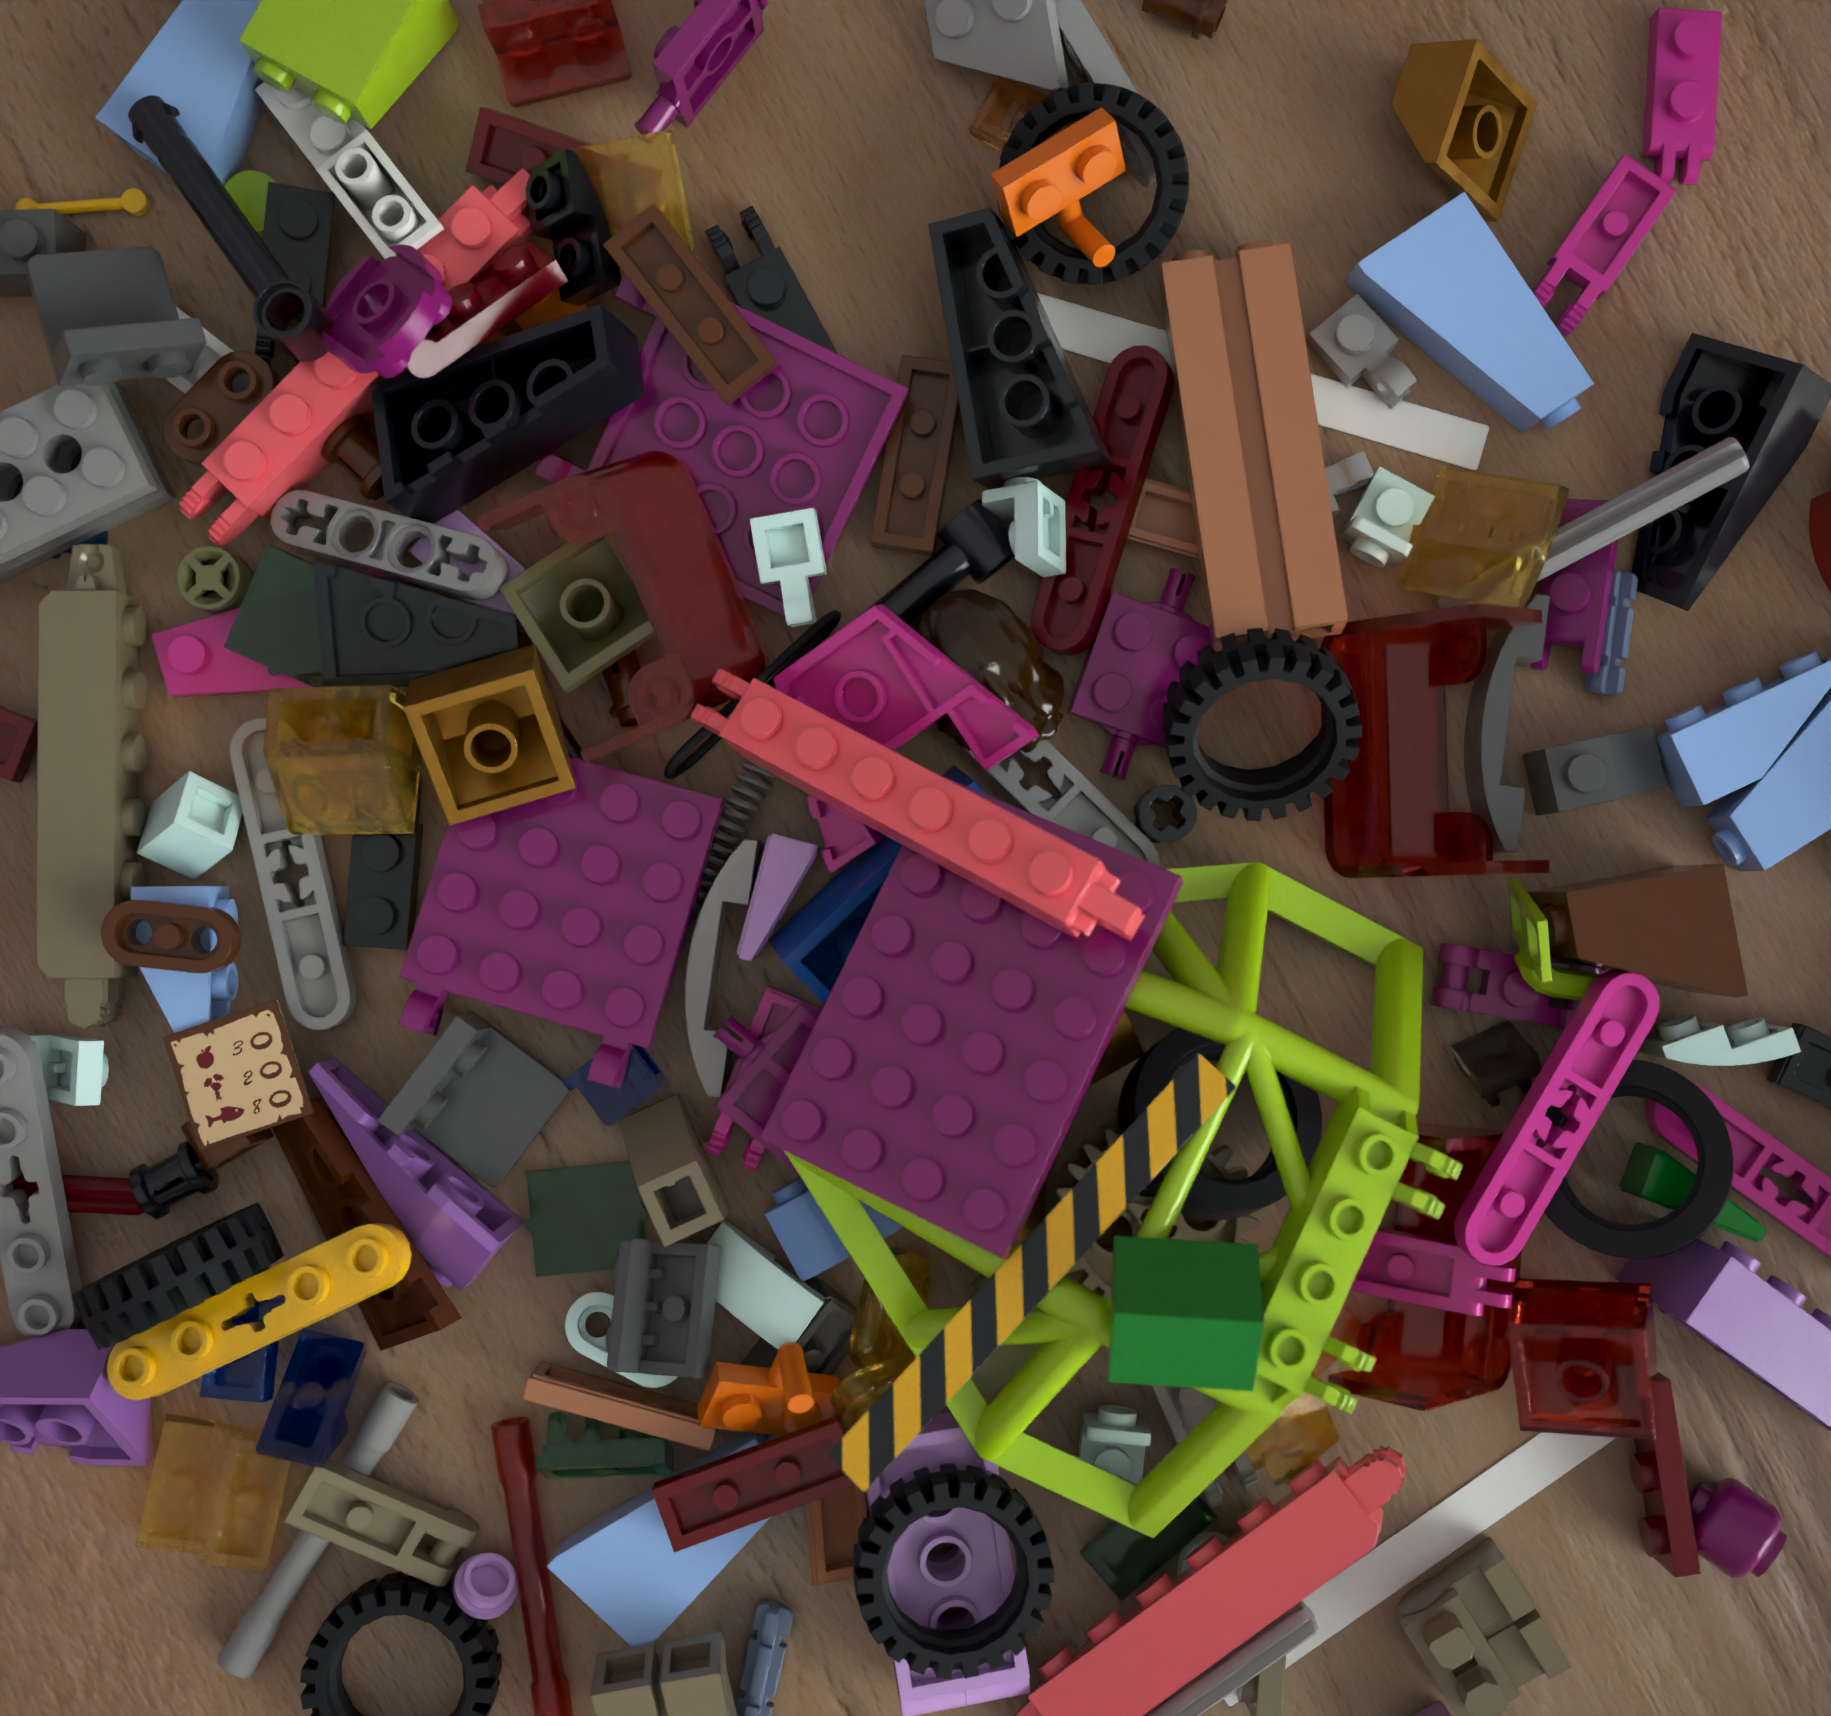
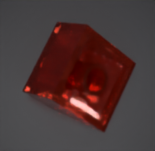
[1507,1278,1657,1440]

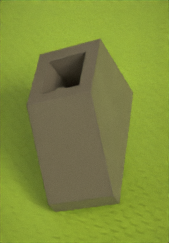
[619,1093,731,1247]

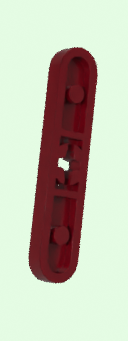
[1031,345,1174,656]

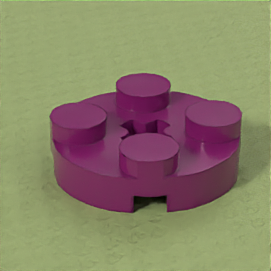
[322,244,452,379]

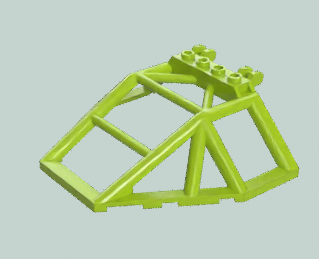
[783,862,1463,1539]

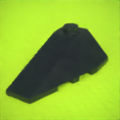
[1632,333,1831,611]

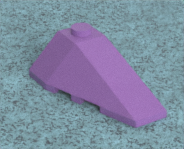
[309,1057,525,1291]
[0,1329,153,1466]

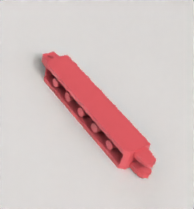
[179,168,532,547]
[690,668,1145,941]
[1014,1445,1408,1716]

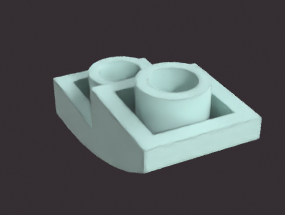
[1641,1015,1801,1066]
[707,1220,825,1349]

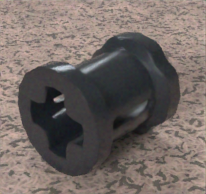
[1133,784,1197,843]
[129,1141,219,1220]

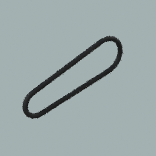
[664,610,841,779]

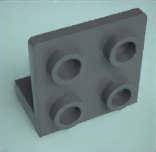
[377,1011,571,1188]

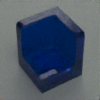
[562,1045,669,1126]

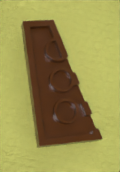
[272,1097,462,1351]

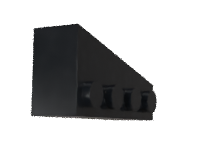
[928,208,1113,490]
[370,304,646,524]

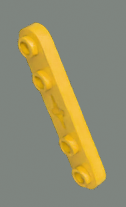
[107,1223,412,1401]

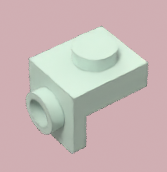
[28,1034,109,1106]

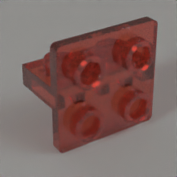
[478,0,632,108]

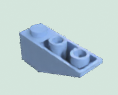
[1656,650,1831,808]
[131,886,238,1033]

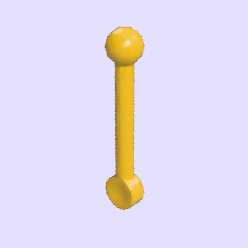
[15,188,150,217]

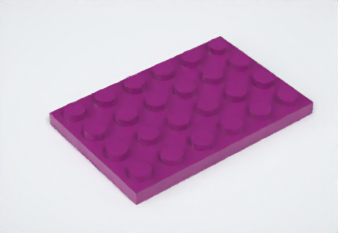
[760,775,1183,1260]

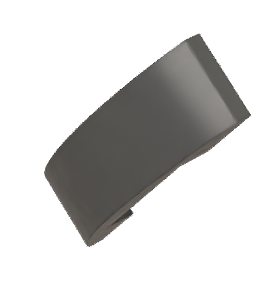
[1464,594,1550,853]

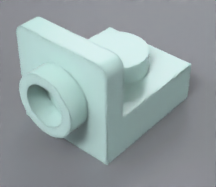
[1339,466,1435,568]
[982,477,1066,577]
[1078,1404,1151,1484]

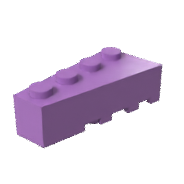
[1616,1218,1831,1431]

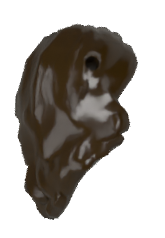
[914,589,1065,753]

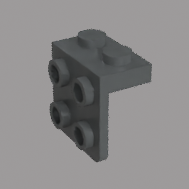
[26,247,207,386]

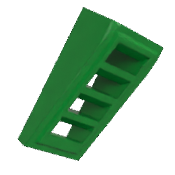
[1619,1142,1767,1242]

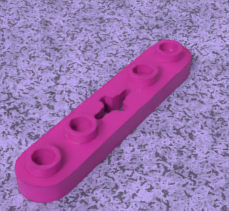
[1454,970,1659,1266]
[1646,1083,1831,1260]

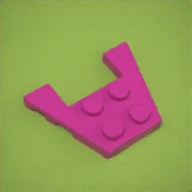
[773,604,1039,873]

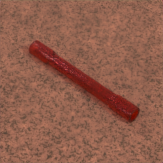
[491,1416,574,1716]

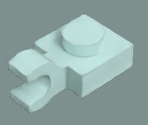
[750,508,827,628]

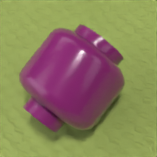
[1689,1478,1787,1578]

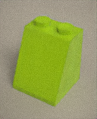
[238,0,460,129]

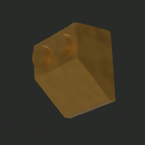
[403,644,576,826]

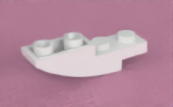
[254,82,444,259]

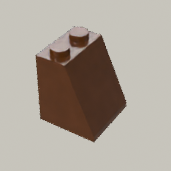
[1528,864,1748,998]

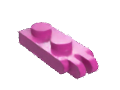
[1643,8,1722,185]
[1349,1227,1516,1316]

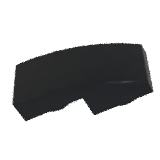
[526,149,622,306]

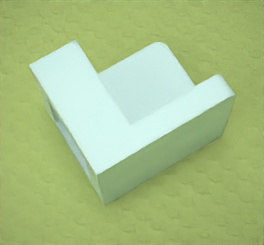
[137,771,243,879]

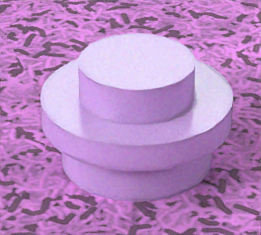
[453,1553,519,1620]

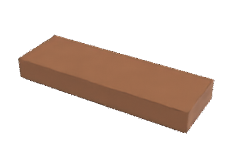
[522,1361,718,1451]

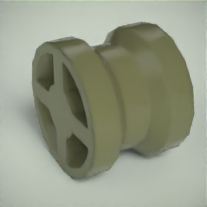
[176,545,256,615]

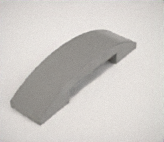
[685,839,762,1098]

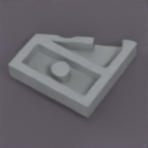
[924,0,1069,91]

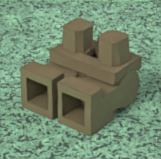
[1398,1537,1572,1716]
[590,1631,737,1716]

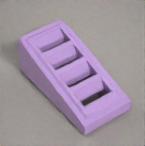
[736,833,821,962]

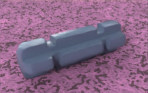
[1584,571,1638,696]
[735,1600,794,1716]

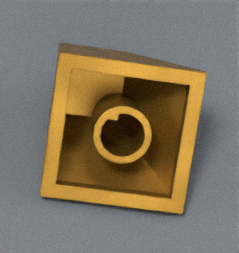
[1391,39,1537,221]

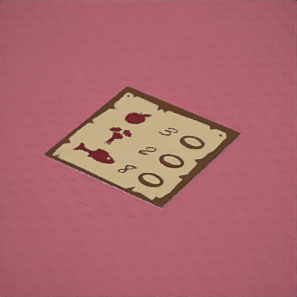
[163,999,314,1151]

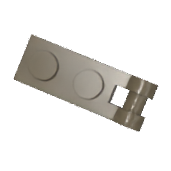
[284,1455,479,1587]

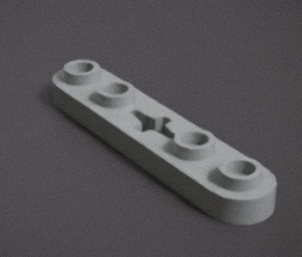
[230,718,357,1030]
[936,722,1159,866]
[0,1026,82,1339]

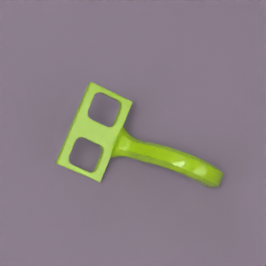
[1507,878,1601,1001]

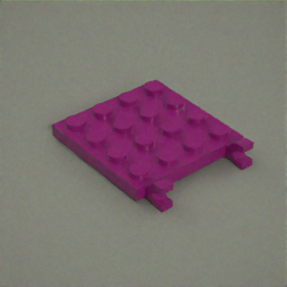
[534,273,910,617]
[398,757,725,1089]

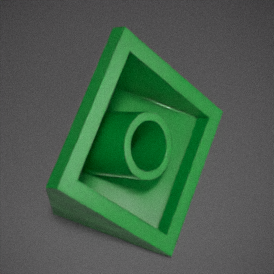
[1107,1236,1264,1392]

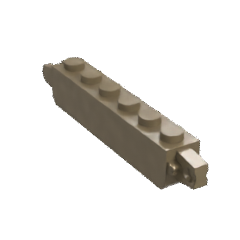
[36,544,148,1030]

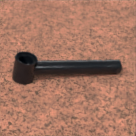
[128,95,333,361]
[773,498,1015,689]

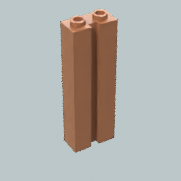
[1160,240,1348,652]

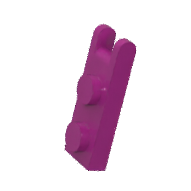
[1530,498,1618,674]

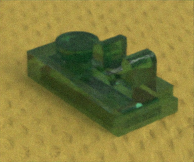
[535,1412,674,1479]

